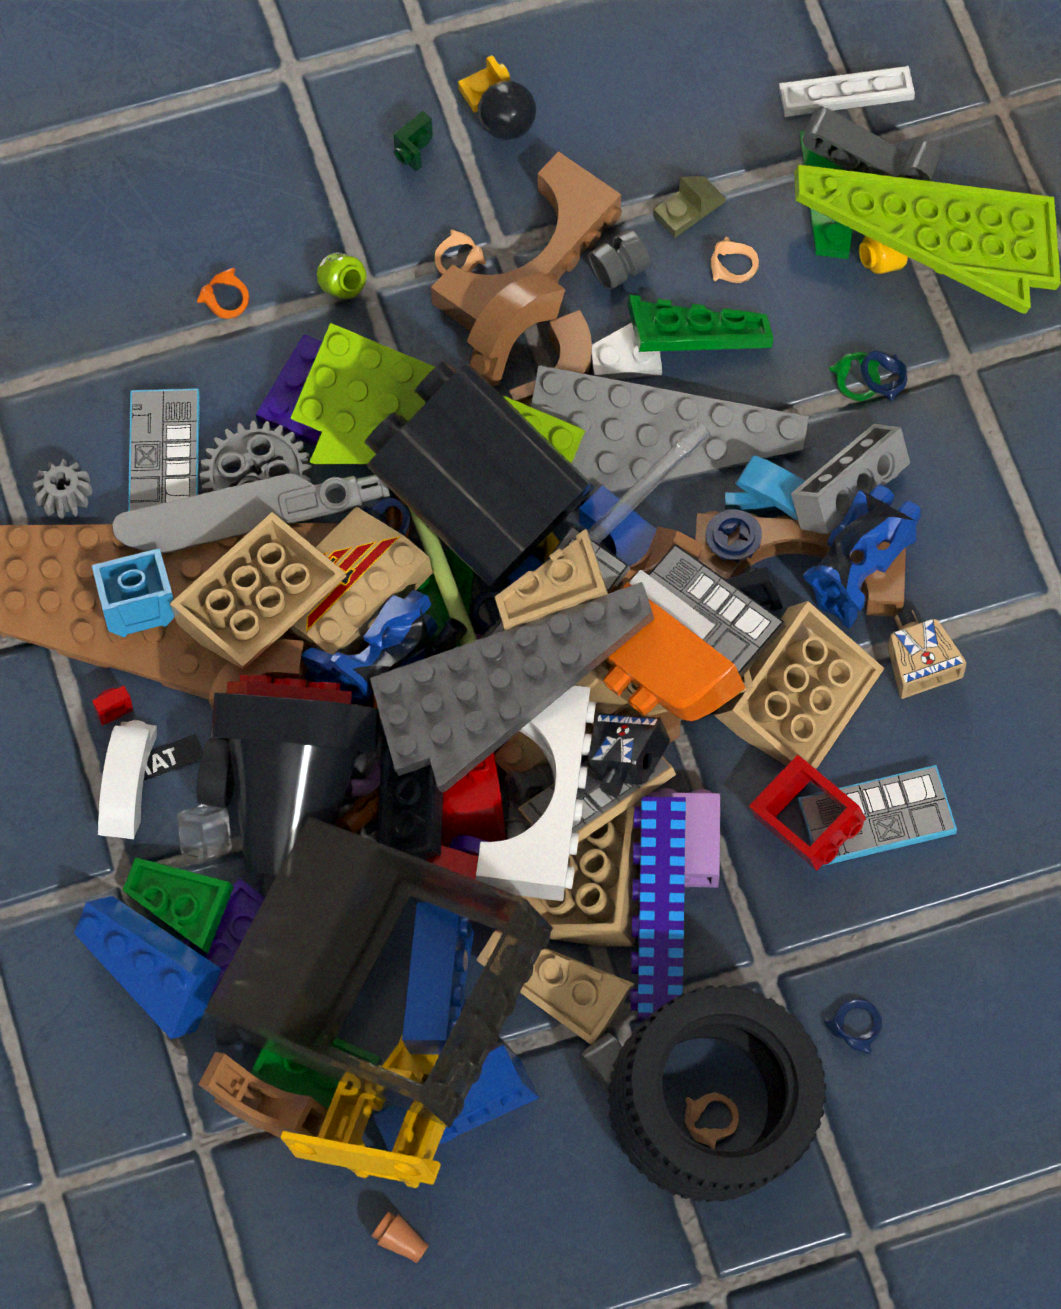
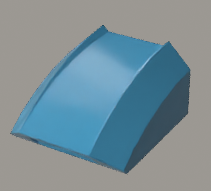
[91,548,174,638]

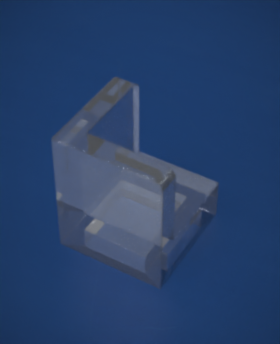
[177,805,232,859]

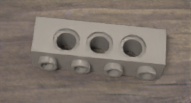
[791,424,910,534]

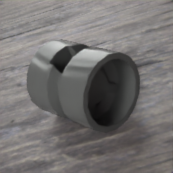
[588,229,651,290]

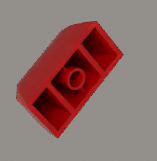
[441,752,506,847]

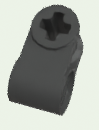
[578,1033,622,1095]

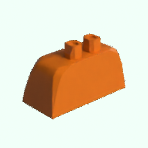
[603,582,745,721]

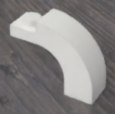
[98,720,157,839]

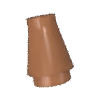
[372,1211,429,1264]

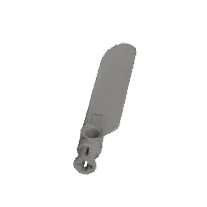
[113,474,390,553]

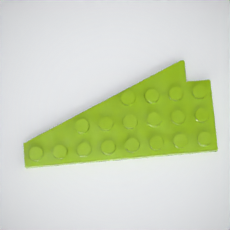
[794,165,1061,314]
[290,323,586,464]

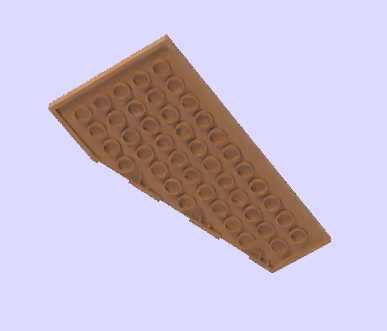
[0,523,381,719]

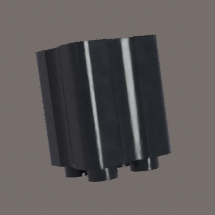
[364,361,595,587]

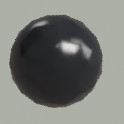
[478,81,536,140]

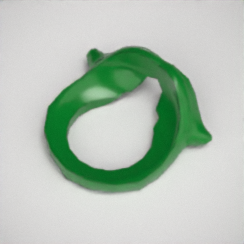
[829,352,881,401]

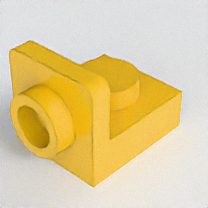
[458,55,511,113]

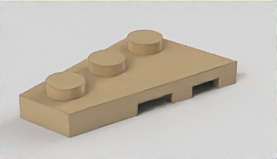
[495,529,608,630]

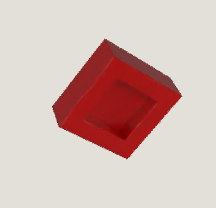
[92,685,134,726]

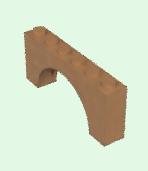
[431,151,622,331]
[695,511,906,617]

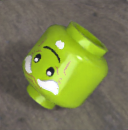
[317,252,367,299]

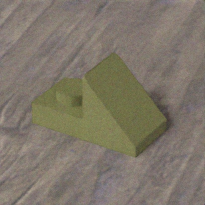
[653,176,726,238]

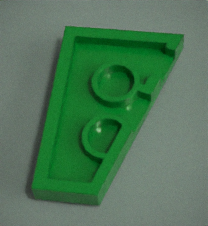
[122,857,234,954]

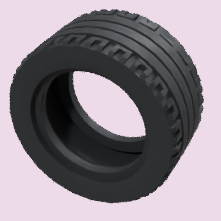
[607,985,827,1202]

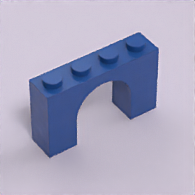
[508,485,657,586]

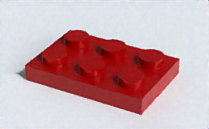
[226,675,352,704]

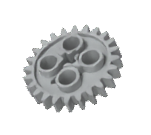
[200,421,313,494]

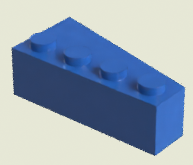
[74,896,222,1039]
[402,903,474,1055]
[372,1044,539,1152]

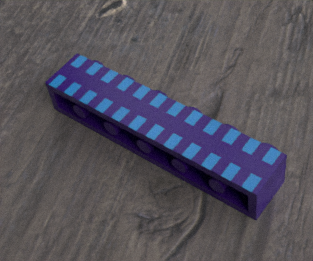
[630,796,686,1020]

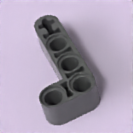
[802,108,941,181]

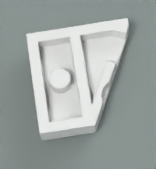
[591,322,662,380]

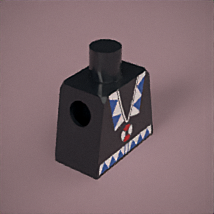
[589,713,670,796]

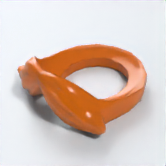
[197,268,250,319]

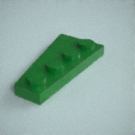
[799,131,853,259]
[627,294,774,352]

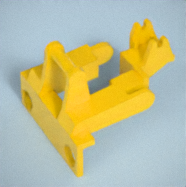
[280,1035,450,1188]

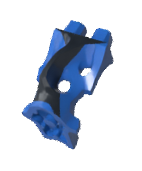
[803,484,921,629]
[301,590,438,705]

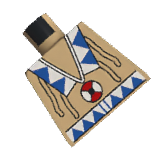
[888,610,967,699]

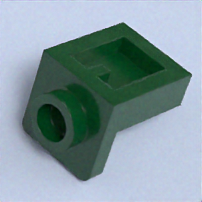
[393,111,433,171]

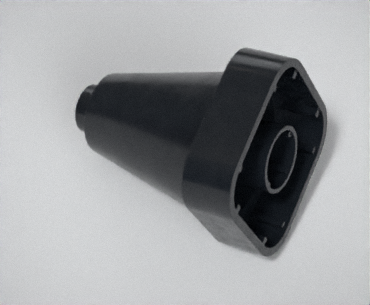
[210,693,380,897]

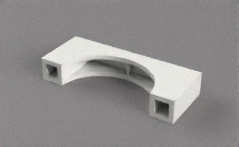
[475,686,596,901]

